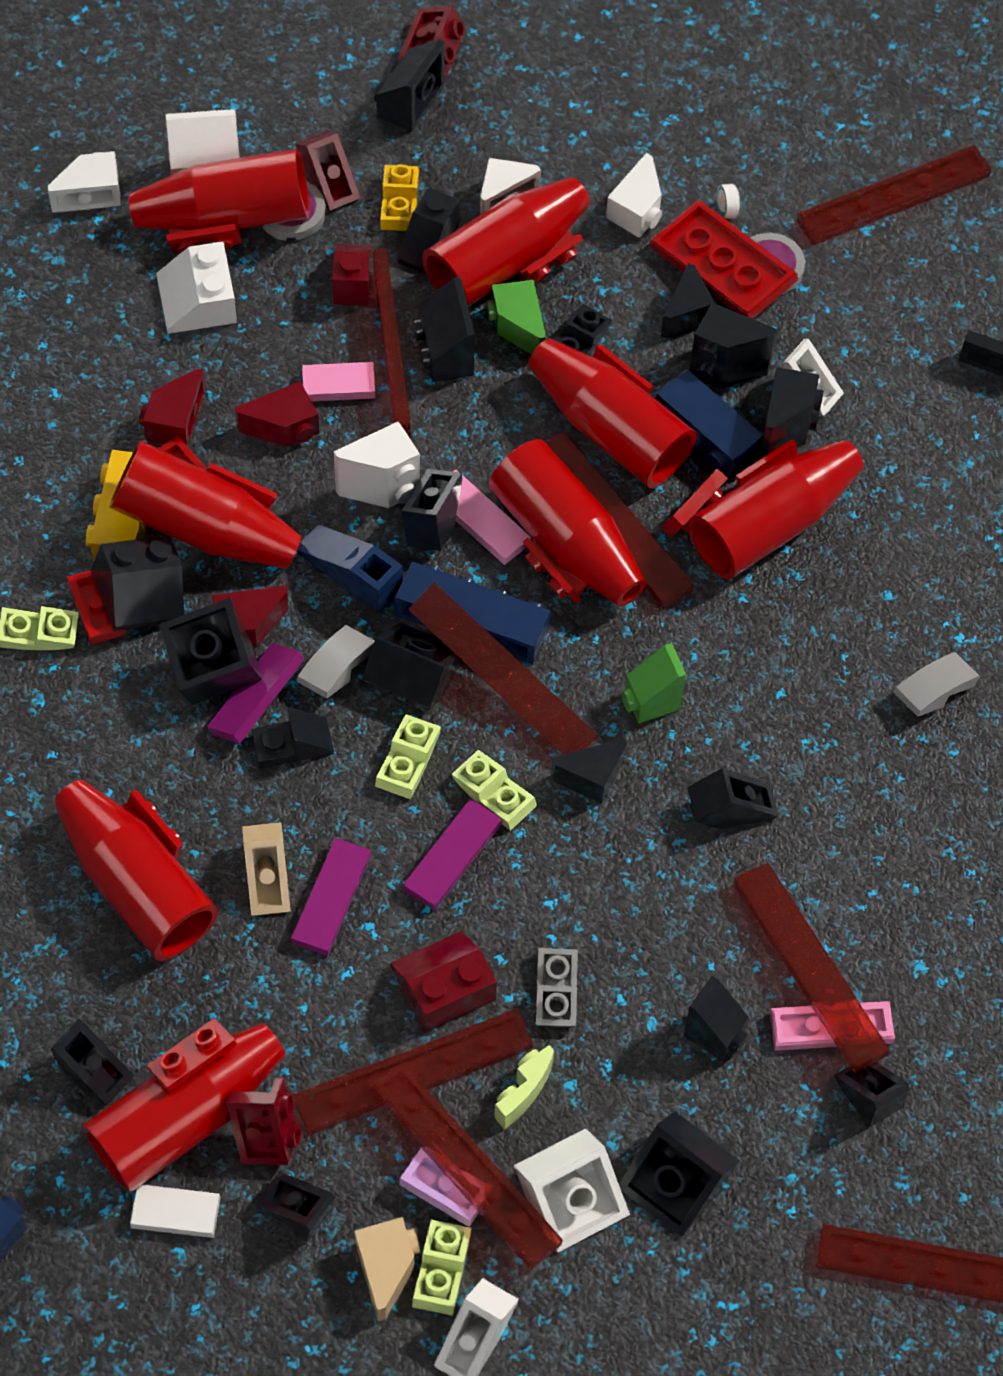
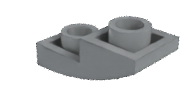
[297,625,375,698]
[893,652,980,716]
[536,948,578,1027]

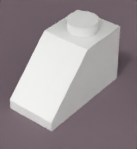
[48,152,121,213]
[606,153,662,238]
[434,1279,519,1376]

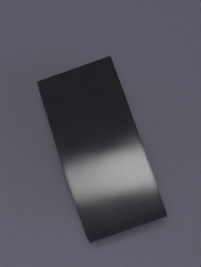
[554,304,612,355]

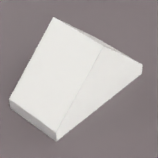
[480,158,541,215]
[782,339,844,417]

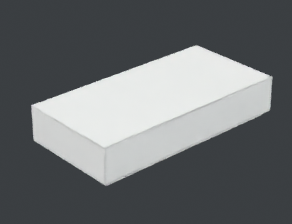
[130,1185,220,1238]

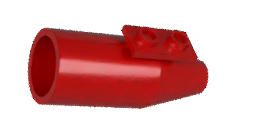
[129,149,310,254]
[423,177,590,307]
[528,338,697,489]
[489,439,646,607]
[109,440,301,569]
[688,440,864,580]
[54,780,218,961]
[82,1019,286,1193]

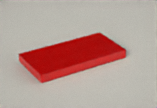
[650,200,798,319]

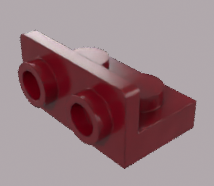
[398,6,465,77]
[226,1077,301,1165]

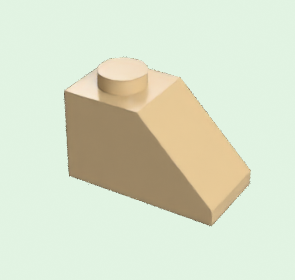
[242,822,291,916]
[354,1217,420,1321]

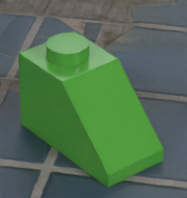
[486,280,546,355]
[621,643,686,724]

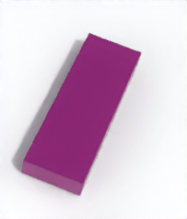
[207,643,304,744]
[403,798,502,911]
[291,838,372,956]

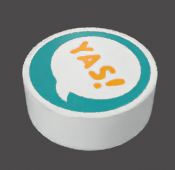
[717,184,740,219]

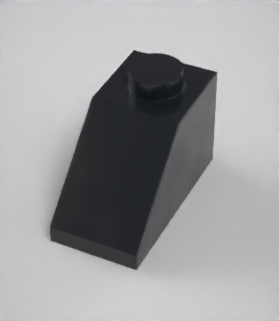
[398,187,459,274]
[402,469,462,551]
[687,768,779,829]
[683,976,749,1062]

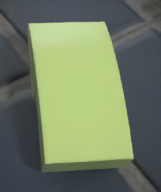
[0,606,79,650]
[375,714,441,799]
[452,750,537,831]
[495,1045,554,1130]
[412,1220,472,1316]

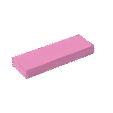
[453,469,532,565]
[770,1001,895,1051]

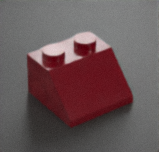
[390,931,497,1032]

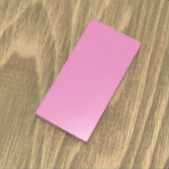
[302,362,375,401]

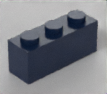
[656,369,763,479]

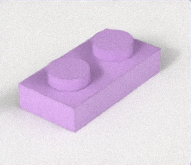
[399,1147,492,1227]

